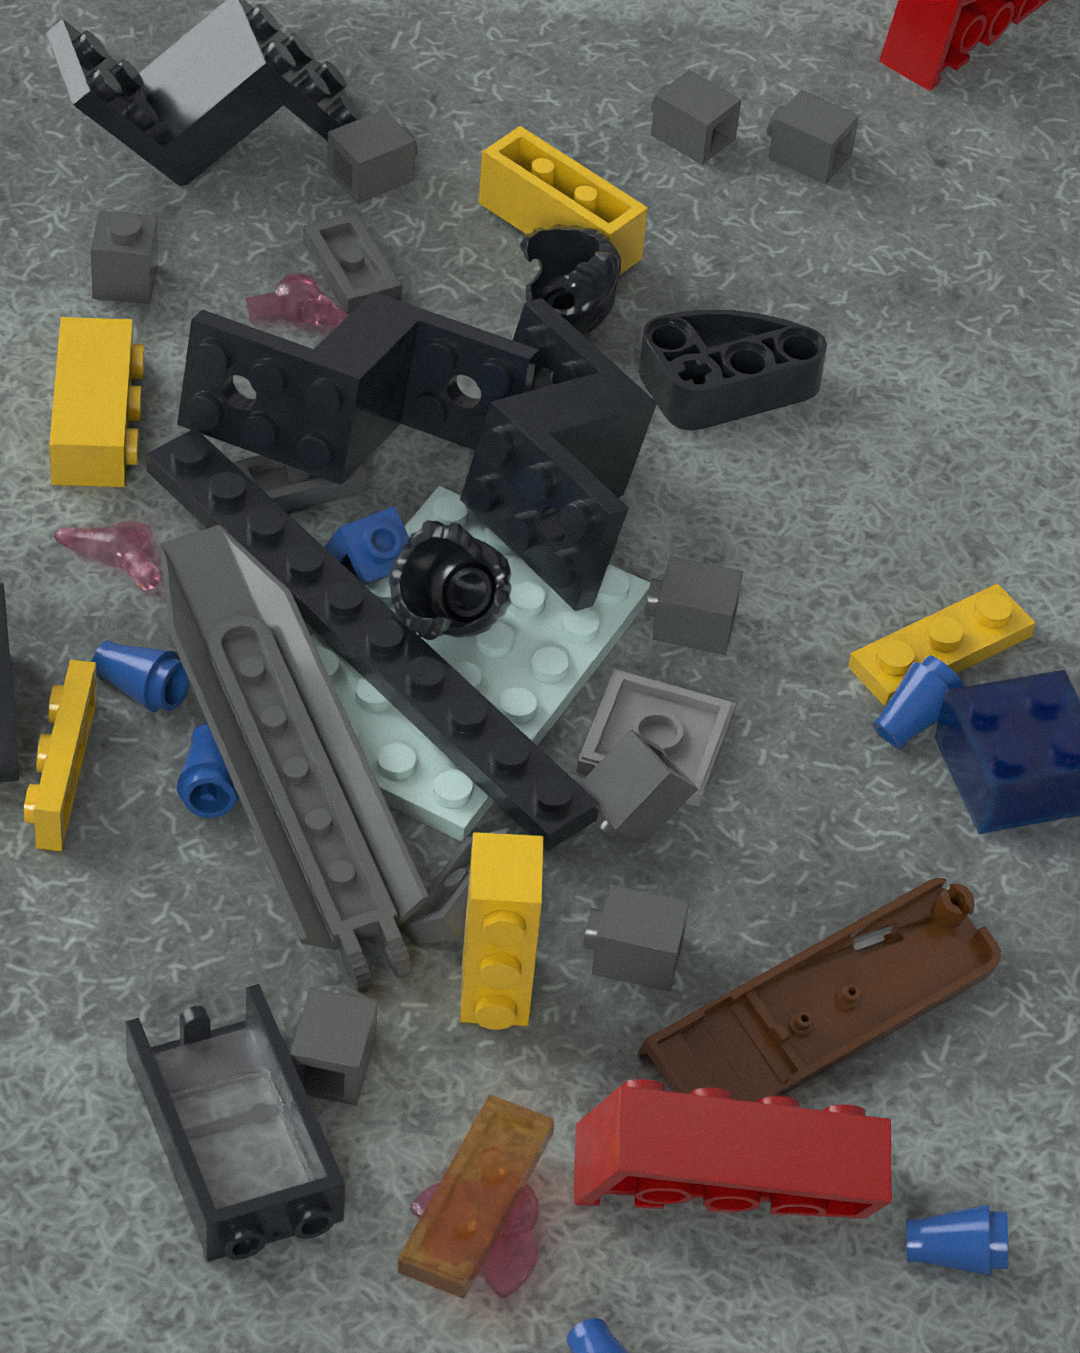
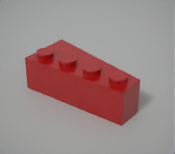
[879,0,1049,91]
[574,1079,892,1219]

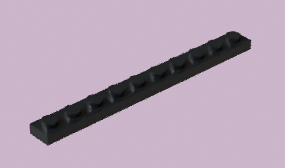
[146,428,599,851]

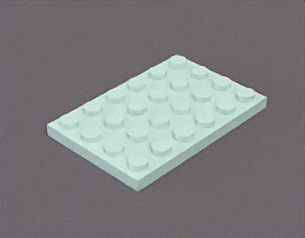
[311,486,650,842]

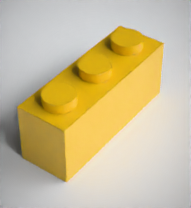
[478,126,648,275]
[49,317,145,487]
[460,832,543,1030]

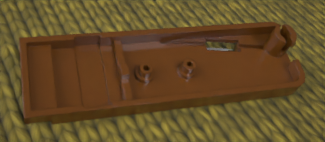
[637,878,1001,1102]

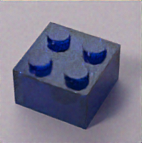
[934,669,1080,834]

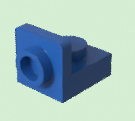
[324,506,409,585]

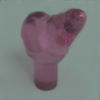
[245,273,350,329]
[54,521,161,591]

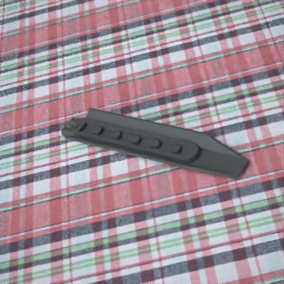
[160,525,429,991]

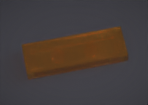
[397,1094,554,1299]

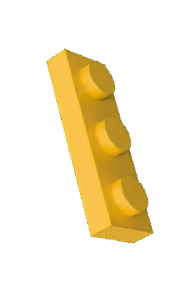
[848,583,1036,707]
[24,659,97,852]

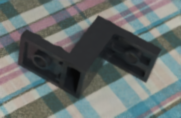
[46,0,362,186]
[177,292,539,485]
[459,299,657,611]

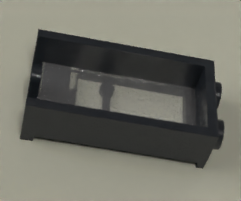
[125,984,345,1262]

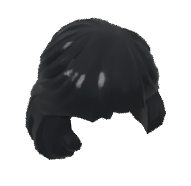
[519,224,621,335]
[389,520,512,640]

